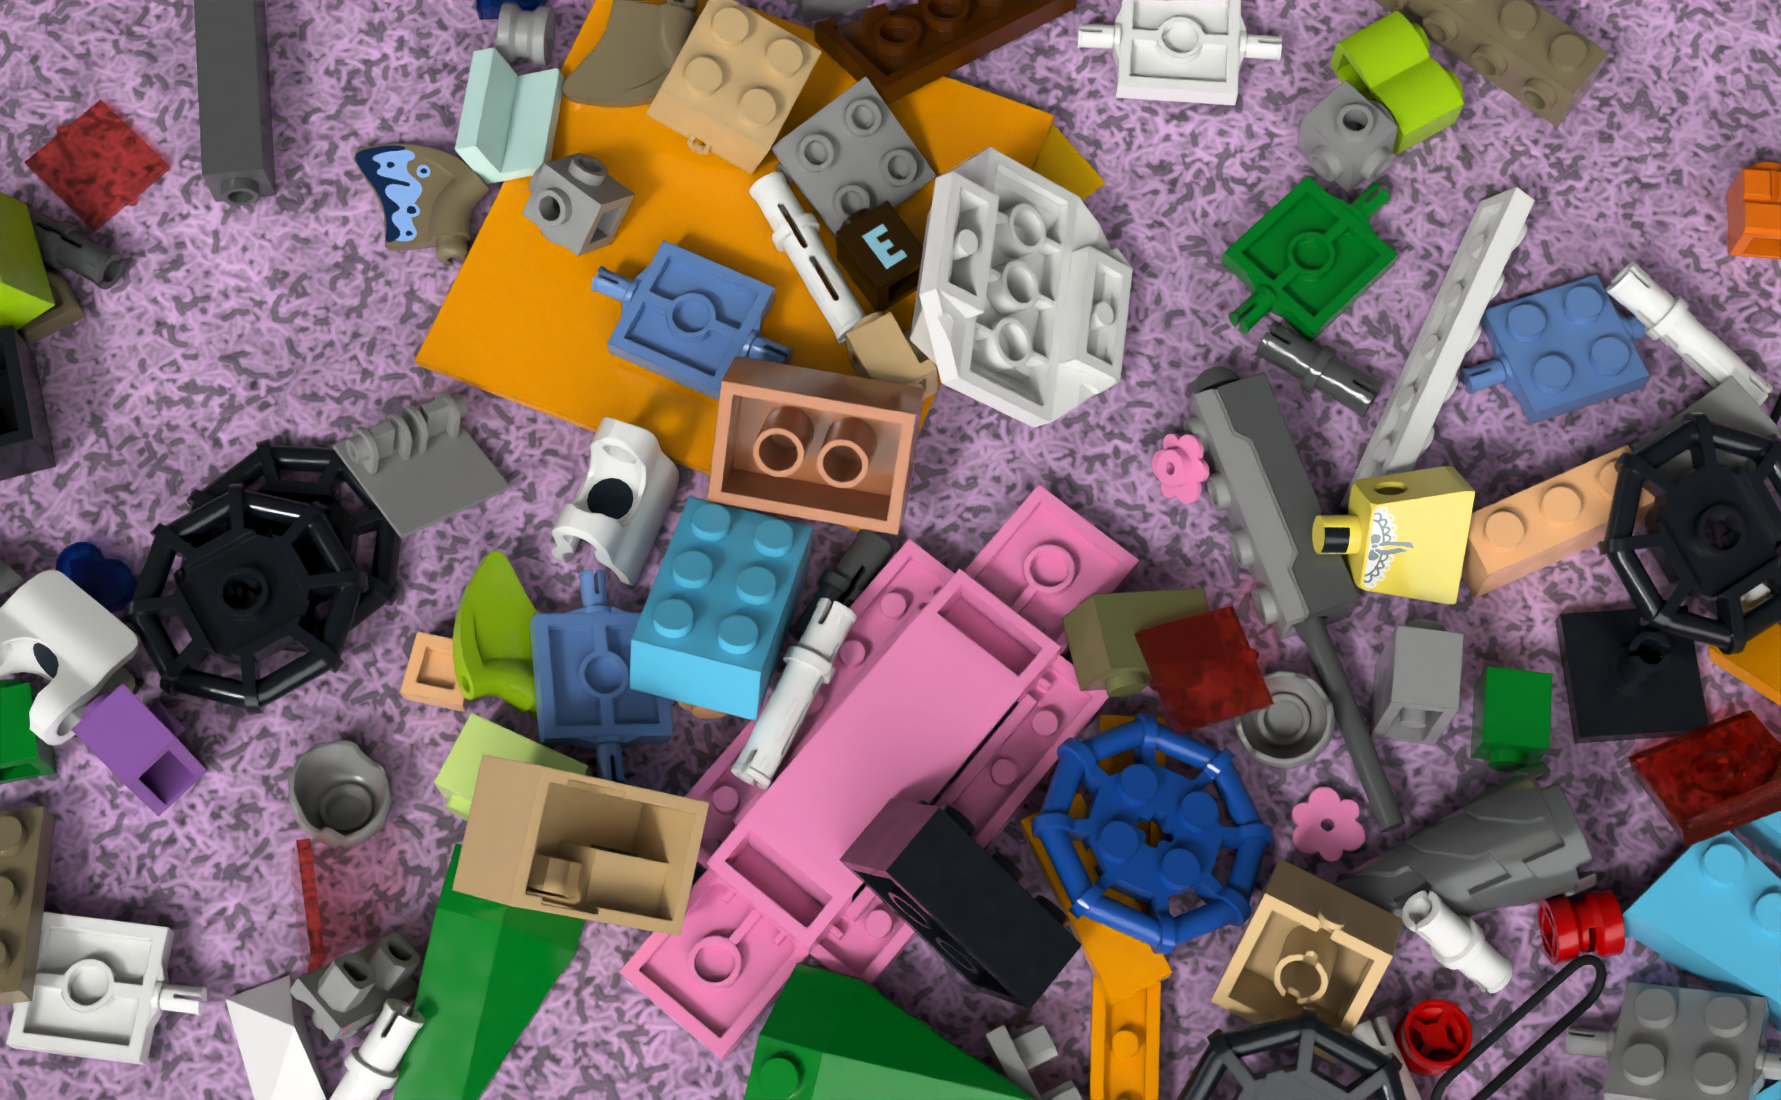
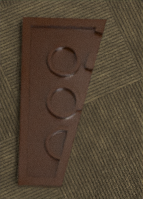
[814,0,1077,105]

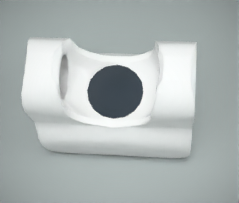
[552,417,679,586]
[0,570,138,746]

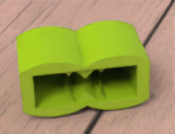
[1330,11,1464,155]

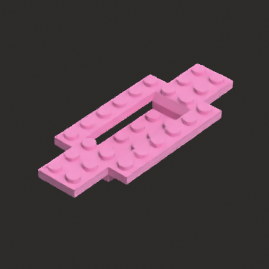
[619,484,1139,1062]

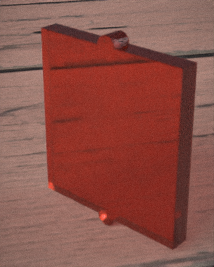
[24,100,170,232]
[1134,605,1274,735]
[290,838,325,975]

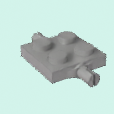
[1566,982,1781,1100]

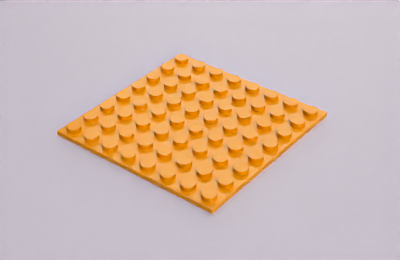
[415,0,1055,534]

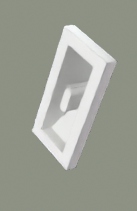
[225,975,328,1100]

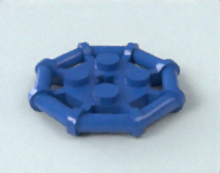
[1031,713,1274,955]

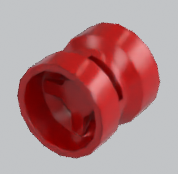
[1538,888,1625,965]
[1393,999,1472,1077]

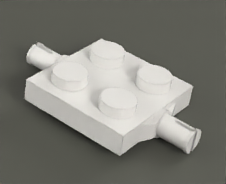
[1077,0,1282,105]
[6,912,207,1065]

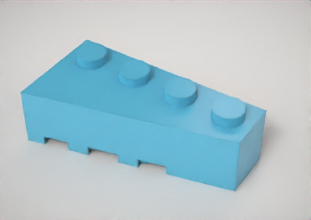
[1621,820,1781,1032]

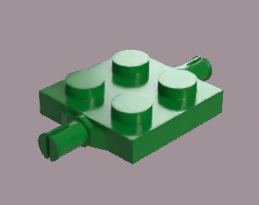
[1221,176,1398,342]

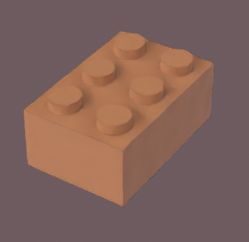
[707,356,925,535]

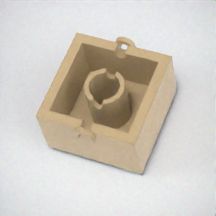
[646,0,822,175]
[1211,858,1403,1064]

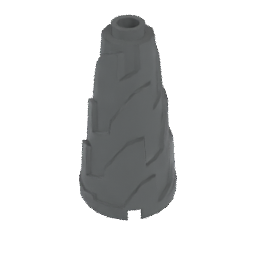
[1332,761,1597,933]

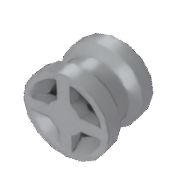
[496,2,556,67]

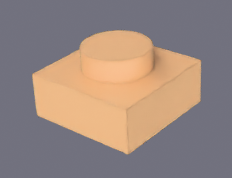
[400,631,470,712]

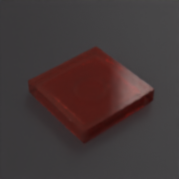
[1628,709,1781,847]

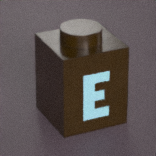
[836,200,923,312]

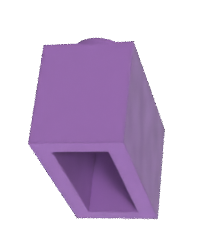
[71,683,207,817]

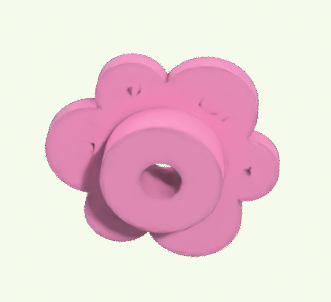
[1152,433,1209,504]
[1291,787,1365,863]

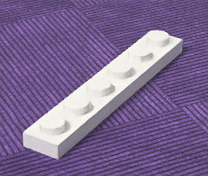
[1340,186,1535,512]

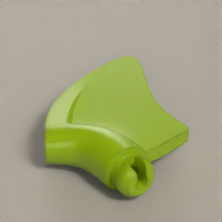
[452,550,540,721]

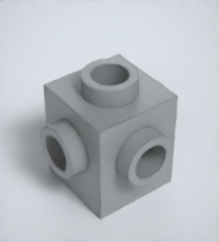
[1297,80,1398,193]
[522,153,635,256]

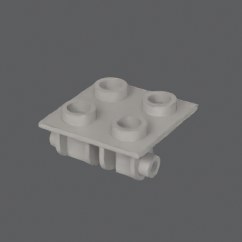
[771,76,936,239]
[333,391,510,539]

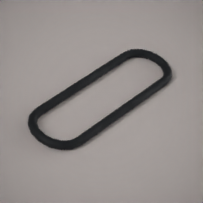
[1431,954,1607,1100]

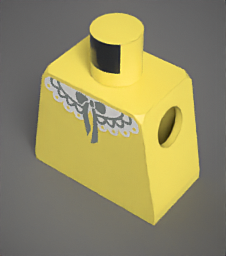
[1312,466,1475,604]

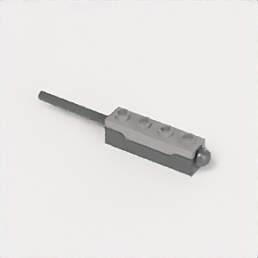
[1183,367,1405,833]

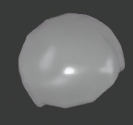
[1235,670,1335,770]
[288,740,393,848]

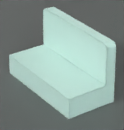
[455,47,565,184]

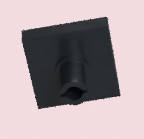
[1555,605,1709,744]

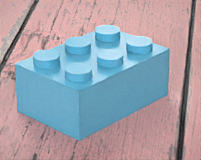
[629,496,813,721]

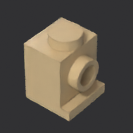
[846,311,938,400]

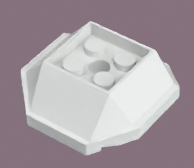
[910,147,1133,428]

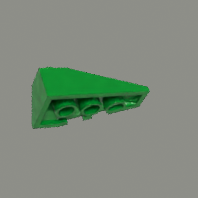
[393,844,586,1100]
[744,962,1039,1100]

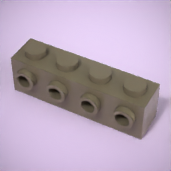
[1374,0,1608,128]

